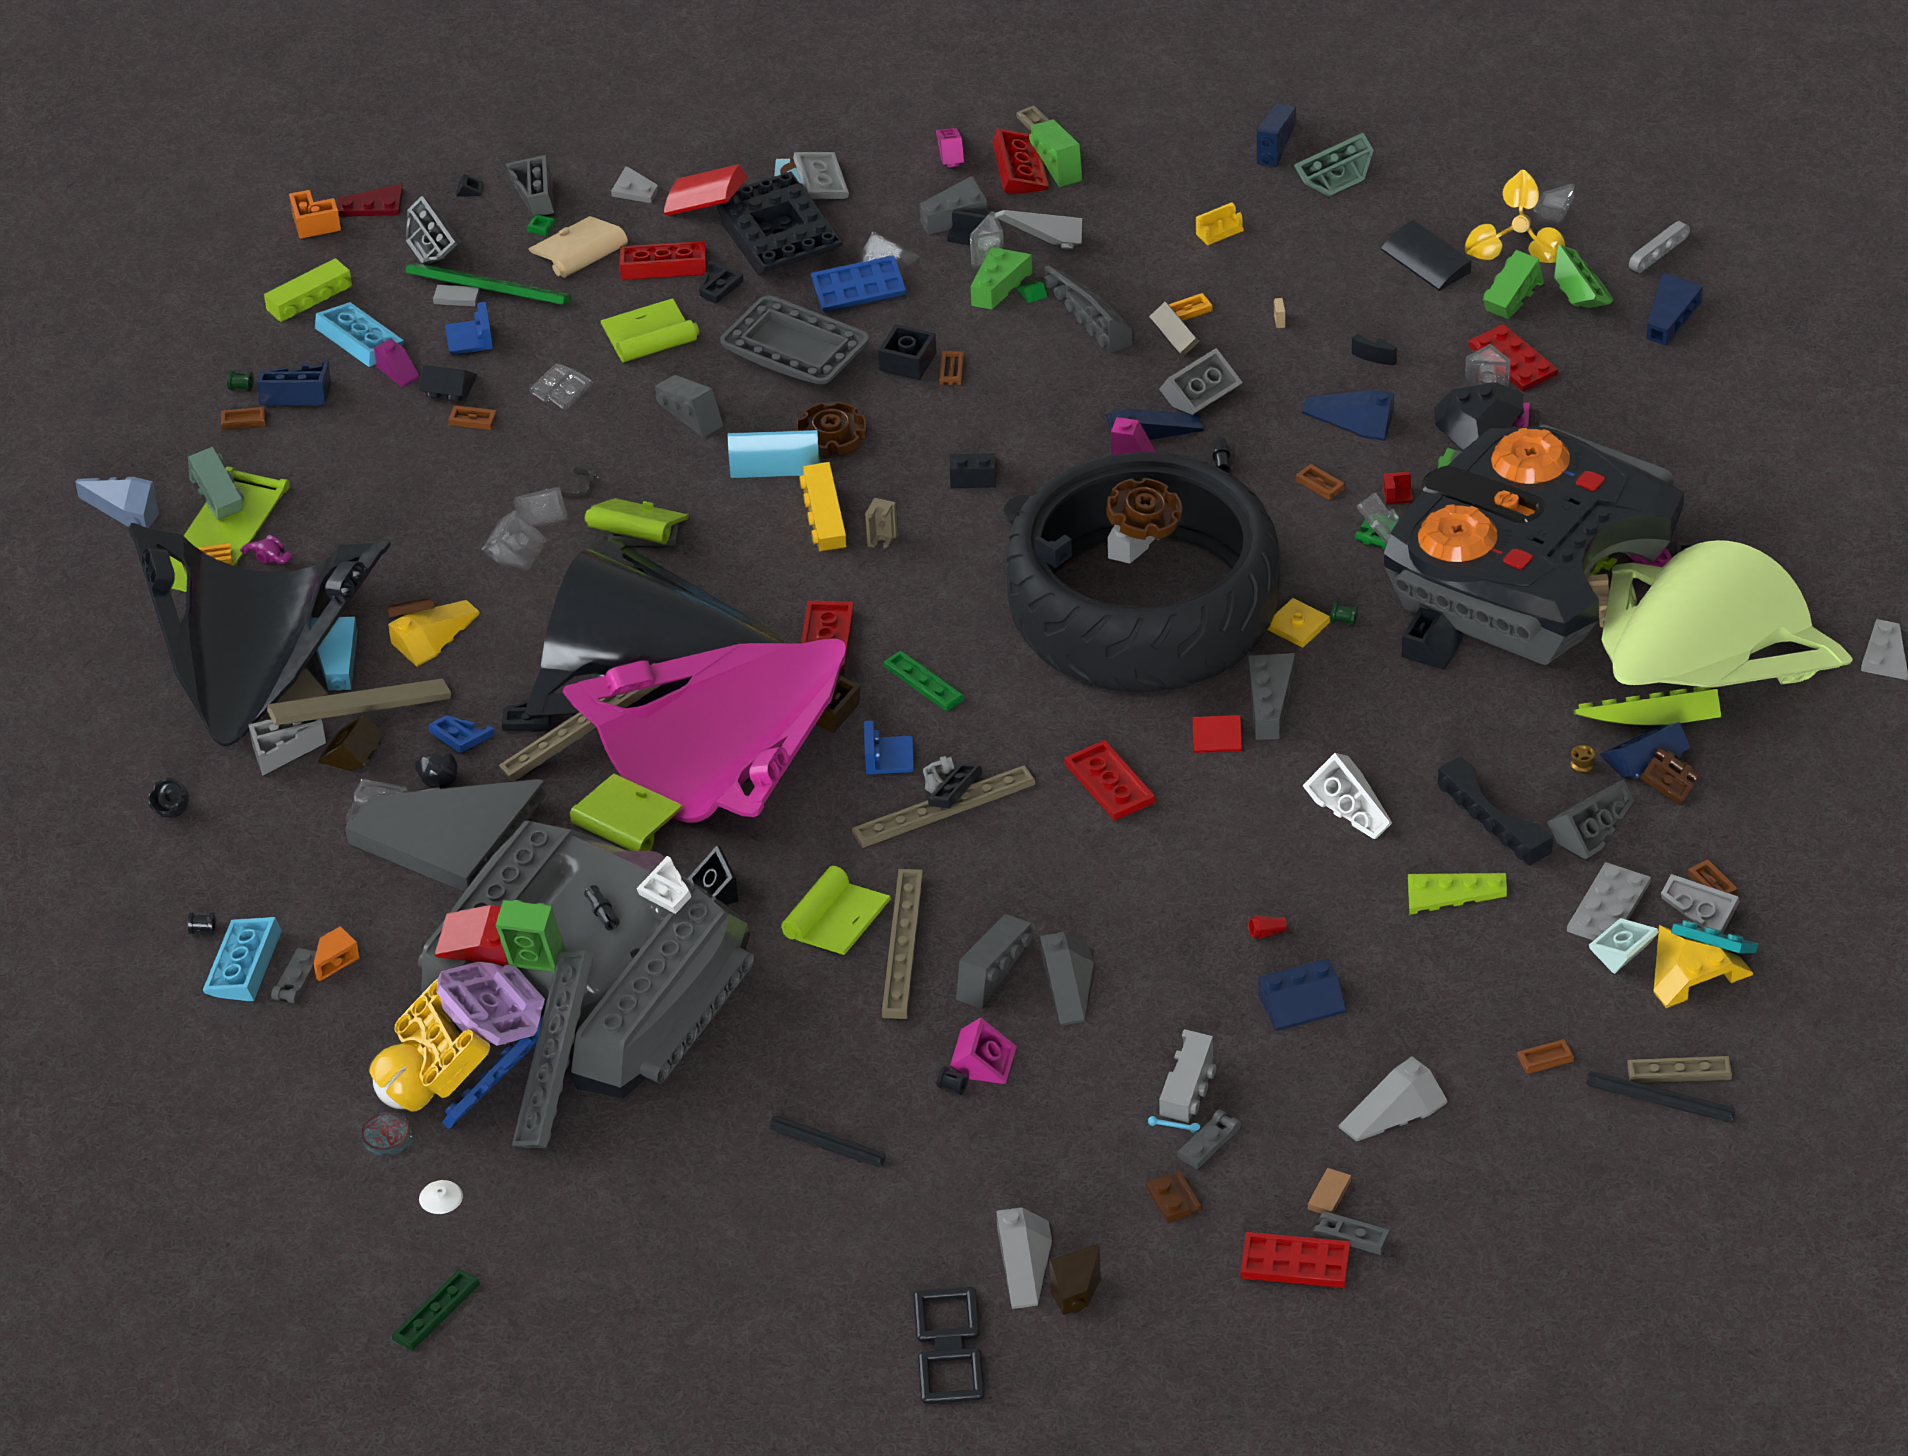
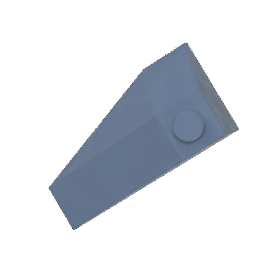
[75,477,159,528]

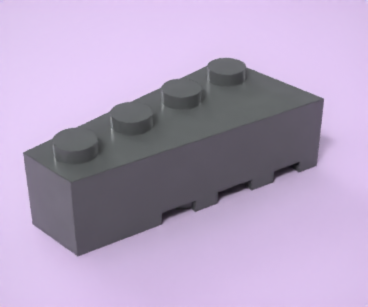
[1248,653,1295,740]

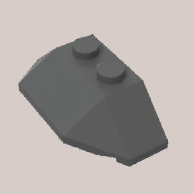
[406,196,462,265]

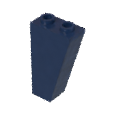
[1257,103,1296,167]
[1647,273,1703,346]

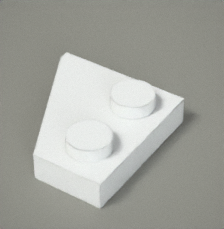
[637,856,691,914]

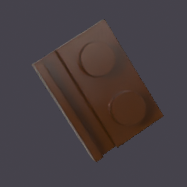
[1146,1170,1201,1223]

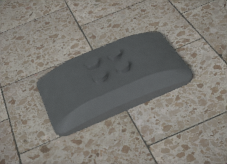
[720,296,869,384]

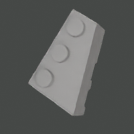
[1159,1029,1216,1123]

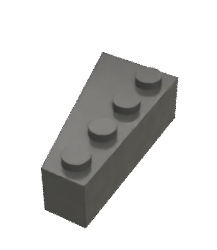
[956,914,1032,1009]

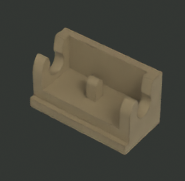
[865,498,898,548]

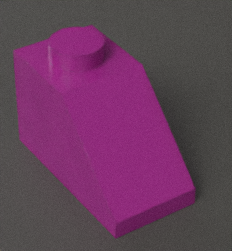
[374,338,420,387]

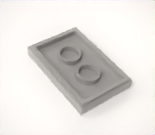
[793,152,849,199]

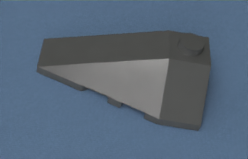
[1547,779,1634,859]
[1040,932,1094,1026]

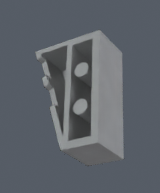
[1108,525,1159,564]
[249,719,326,776]

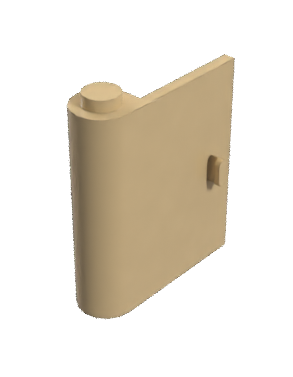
[529,216,628,278]

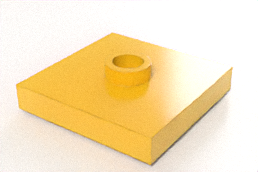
[1266,598,1330,648]

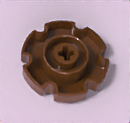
[796,402,867,456]
[1106,478,1182,540]

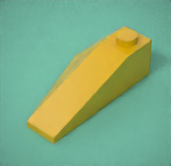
[388,600,480,667]

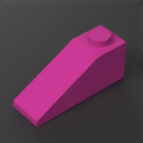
[936,128,964,167]

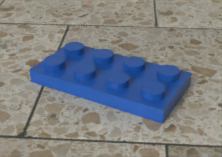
[811,255,906,312]

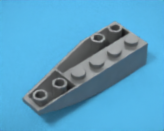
[1043,265,1132,353]

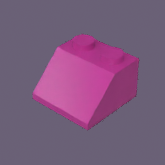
[950,1018,1017,1084]

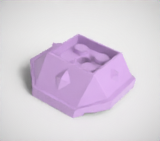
[437,962,545,1046]

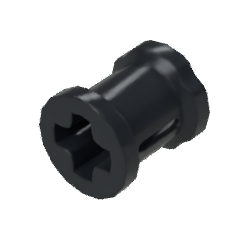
[188,912,216,934]
[936,1066,969,1095]

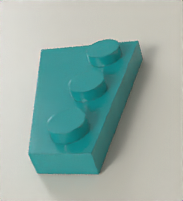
[1671,920,1759,953]

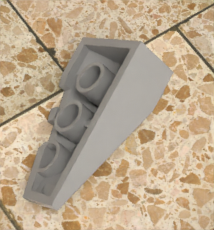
[995,210,1082,249]
[1339,1056,1447,1141]
[996,1207,1052,1309]

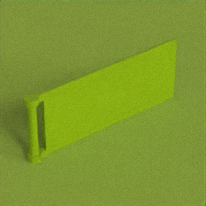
[170,467,290,592]

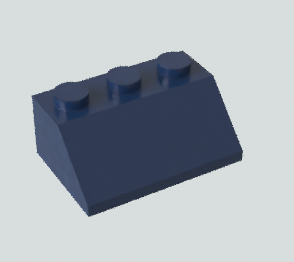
[1600,722,1690,779]
[1258,958,1346,1031]

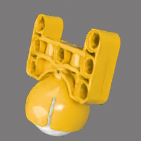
[369,979,490,1112]

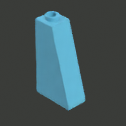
[310,617,358,691]

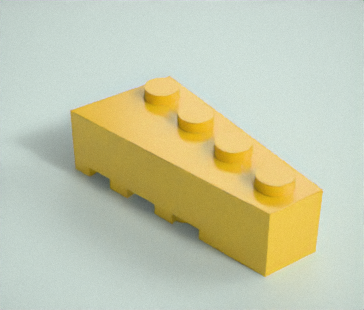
[799,462,846,551]

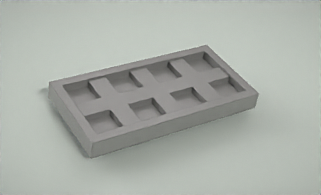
[1567,862,1651,940]

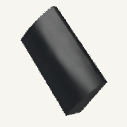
[1381,220,1471,291]

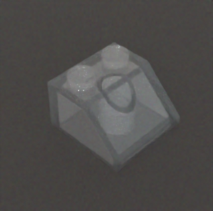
[481,510,547,570]

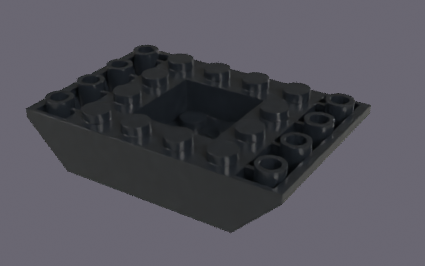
[716,171,843,275]

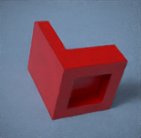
[1383,472,1413,505]

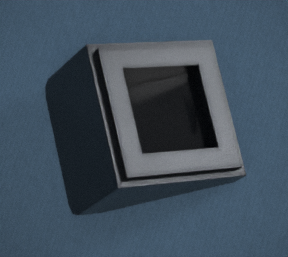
[456,174,483,196]

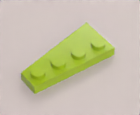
[1408,873,1507,915]

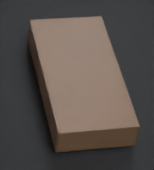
[1308,1168,1351,1214]

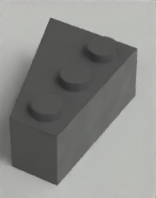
[920,176,988,235]

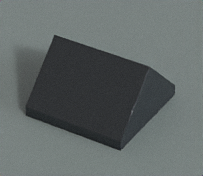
[687,846,738,905]

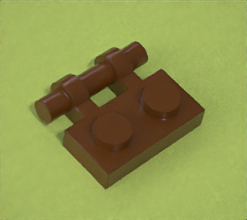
[1640,747,1699,805]

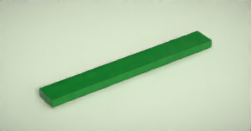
[406,263,572,305]

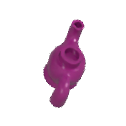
[240,535,293,564]

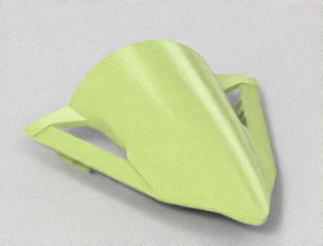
[1601,540,1853,688]

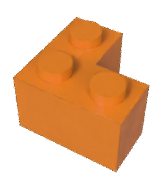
[289,190,341,239]

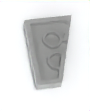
[1861,619,1908,680]
[1661,874,1740,934]

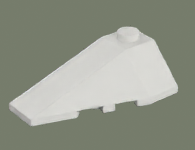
[1303,753,1392,839]

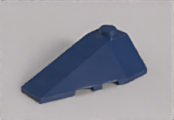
[1302,390,1394,441]
[1106,409,1203,440]

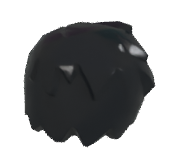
[415,753,458,788]
[148,777,189,818]

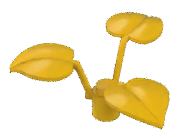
[1465,170,1565,263]

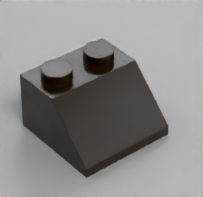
[318,714,384,771]

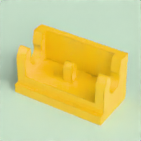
[1196,202,1244,246]

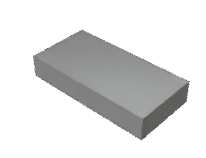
[433,285,480,307]

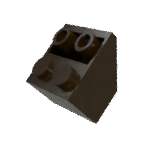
[816,676,860,733]

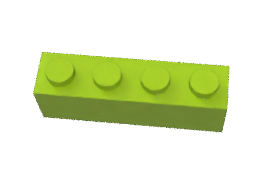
[264,258,352,322]

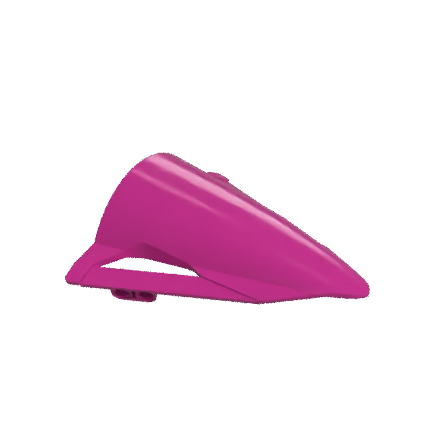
[563,639,846,823]

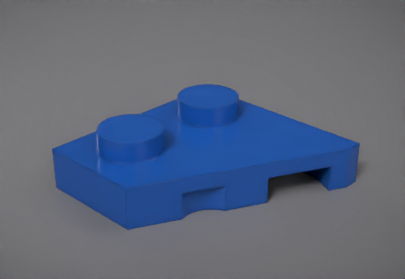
[429,715,494,753]

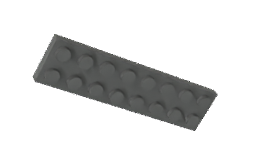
[512,950,594,1149]

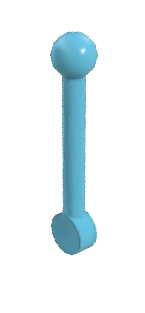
[1148,1116,1200,1133]

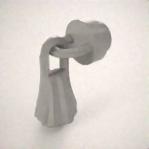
[923,756,955,794]

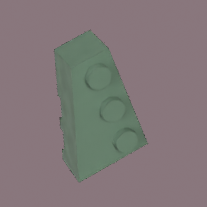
[188,447,244,520]

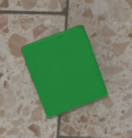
[1017,281,1047,303]

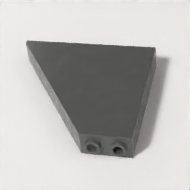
[345,779,546,891]

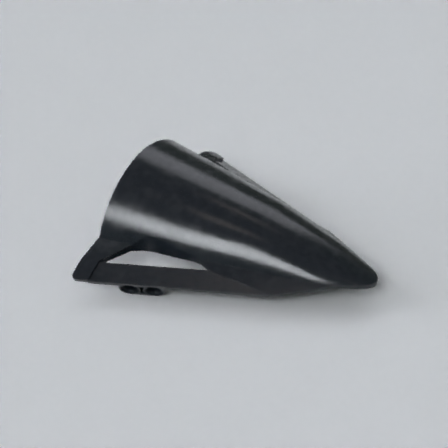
[129,523,391,746]
[526,538,786,717]

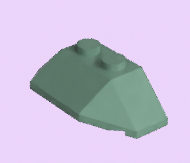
[1294,133,1374,196]

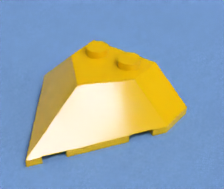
[1654,925,1753,1008]

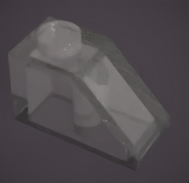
[1534,184,1575,226]

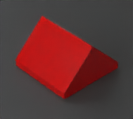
[1192,715,1242,753]

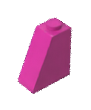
[1111,417,1156,455]

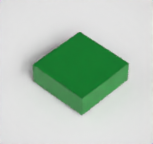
[527,215,555,236]

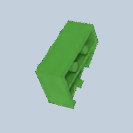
[1029,119,1082,188]
[970,247,1032,309]

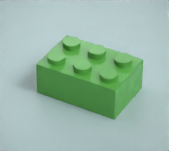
[496,900,565,972]

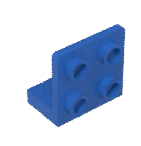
[445,302,493,355]
[864,721,914,775]

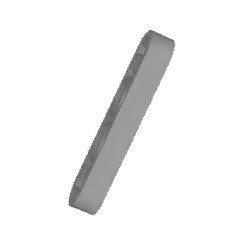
[1629,221,1690,273]

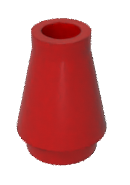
[1248,915,1287,939]

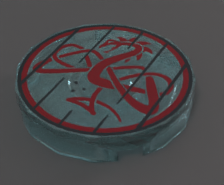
[360,1113,411,1156]

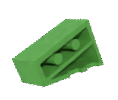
[1483,250,1544,319]

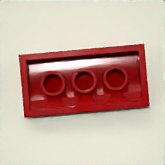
[992,128,1049,194]
[664,164,747,216]
[620,241,707,280]

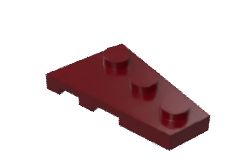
[336,184,403,217]

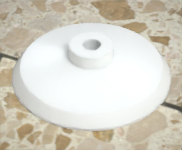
[419,1180,463,1214]

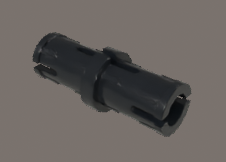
[584,885,620,930]

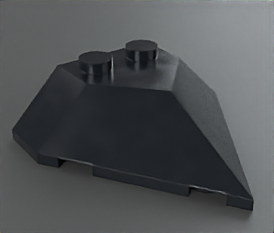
[1434,382,1524,451]

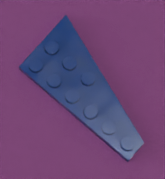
[442,1014,543,1129]

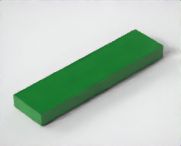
[883,650,964,712]

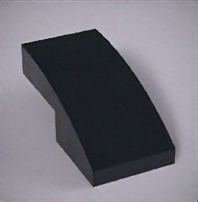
[1352,334,1397,365]

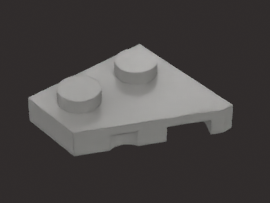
[611,167,658,203]

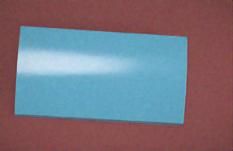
[315,302,404,367]
[728,430,820,478]
[203,917,282,1001]

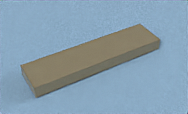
[1627,1056,1732,1083]

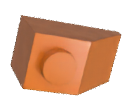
[314,926,360,981]

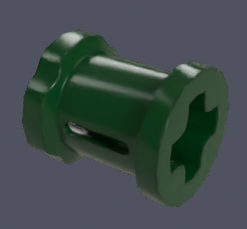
[227,370,254,391]
[1331,602,1358,626]

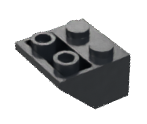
[1401,607,1463,670]

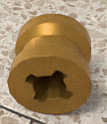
[1571,745,1595,774]

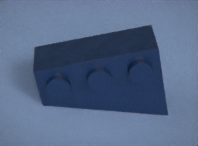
[257,360,331,407]

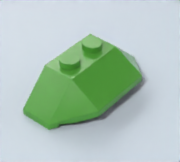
[1555,245,1614,308]

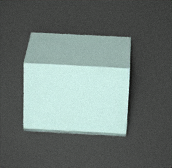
[1589,918,1659,974]

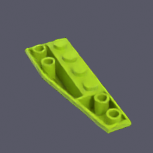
[1573,687,1721,725]

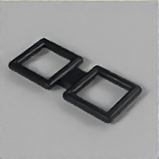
[913,1287,985,1404]

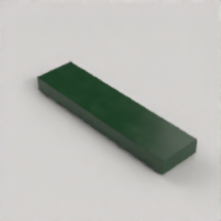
[392,1268,480,1351]

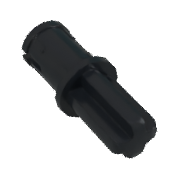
[1212,436,1230,473]

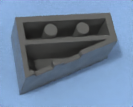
[506,155,554,217]
[654,375,724,437]

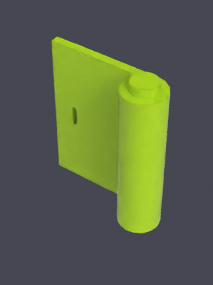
[601,298,699,363]
[585,498,689,544]
[570,773,683,851]
[781,866,891,955]

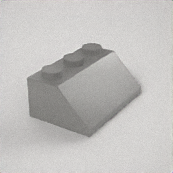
[1159,348,1243,415]

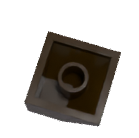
[1049,1243,1101,1315]

